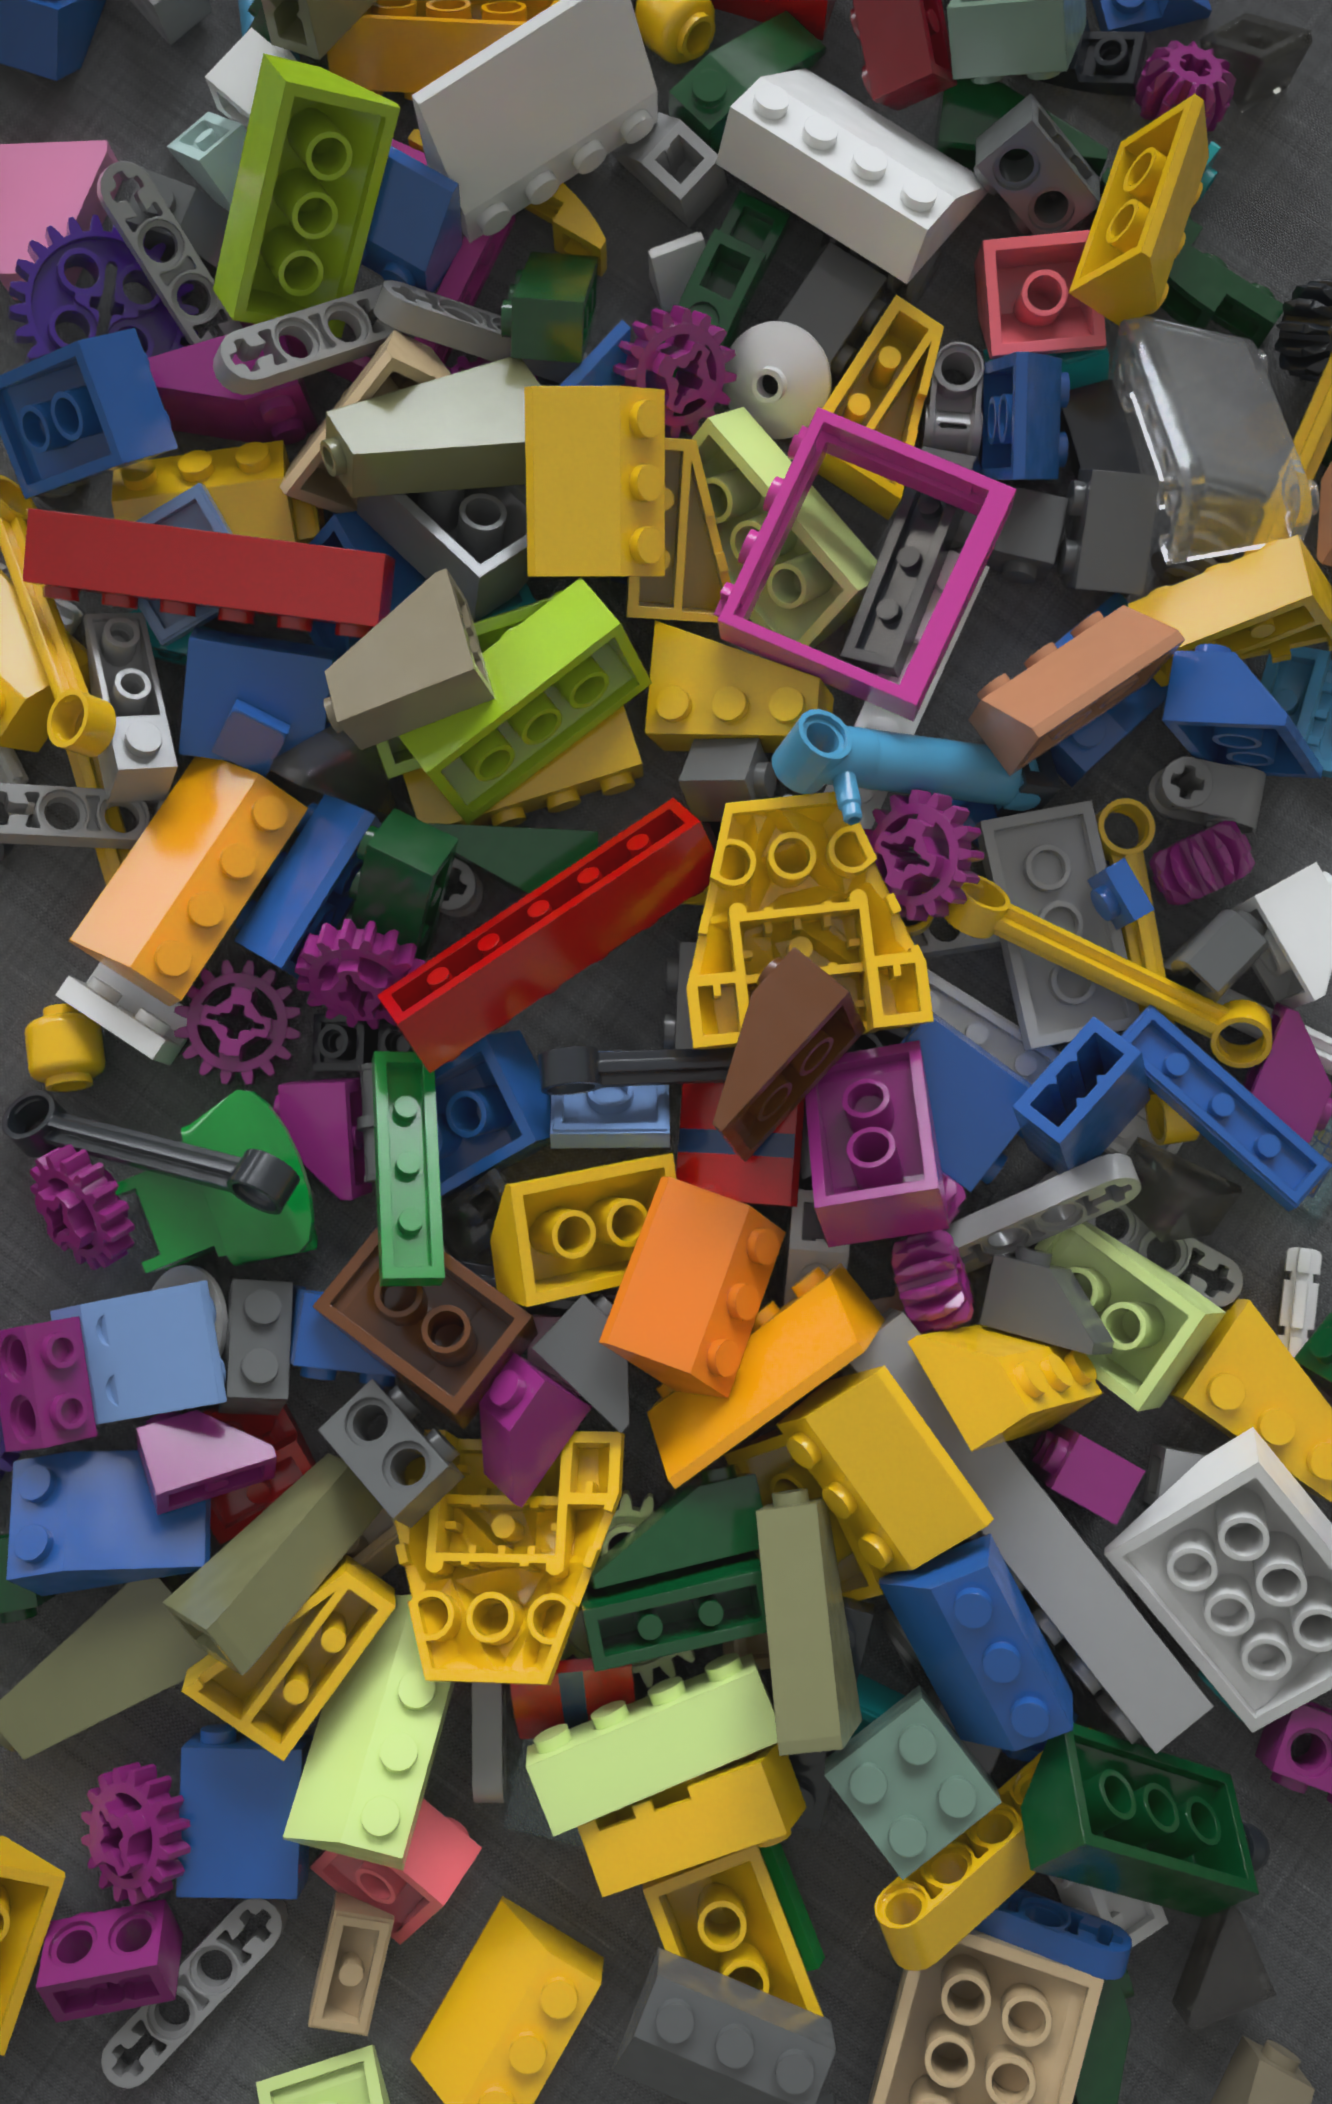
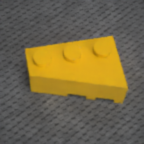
[817,295,944,520]
[625,438,731,623]
[645,620,834,753]
[1169,1298,1332,1503]
[577,1743,807,1897]

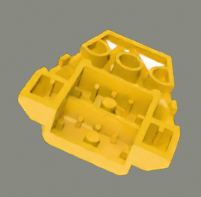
[686,791,934,1049]
[394,1430,625,1685]

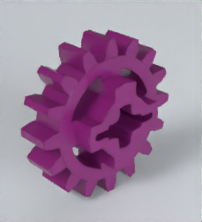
[613,305,737,438]
[863,790,984,921]
[295,919,426,1029]
[174,960,302,1085]
[30,1144,135,1270]
[81,1762,191,1905]

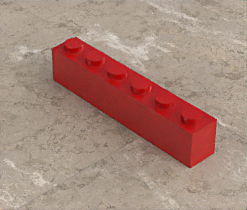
[23,508,396,639]
[377,797,715,1073]

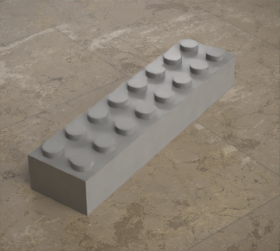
[838,1307,1213,1754]

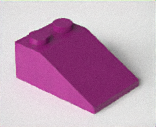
[148,334,318,445]
[805,1040,949,1248]

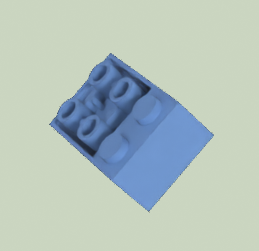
[50,1280,227,1425]

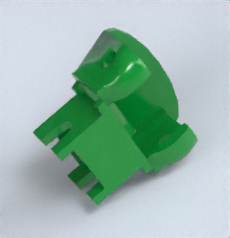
[115,1090,318,1274]

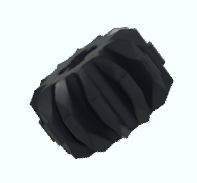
[1274,279,1332,382]

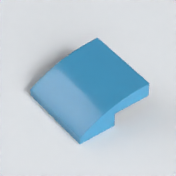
[1261,647,1332,778]

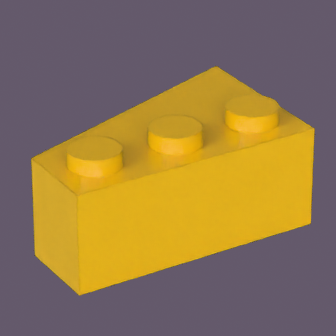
[1128,535,1332,687]
[181,1555,396,1761]

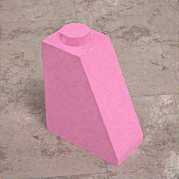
[0,140,123,302]

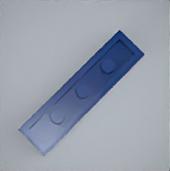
[1121,1005,1332,1212]

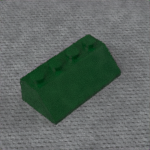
[1020,1723,1259,1918]

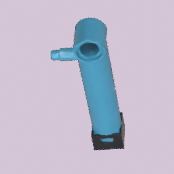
[772,709,1062,825]

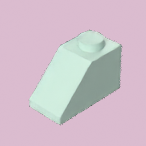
[167,112,247,211]

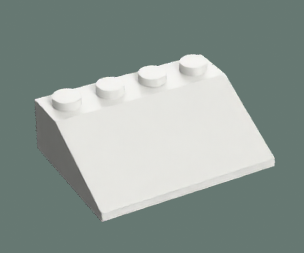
[412,0,658,243]
[716,68,988,284]
[1104,1427,1332,1733]

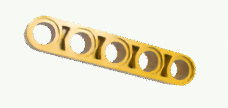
[874,1728,1094,1971]

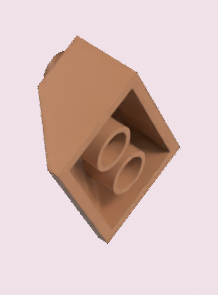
[968,605,1185,776]

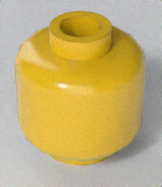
[634,0,715,65]
[24,1003,105,1092]

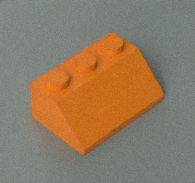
[599,1177,786,1398]

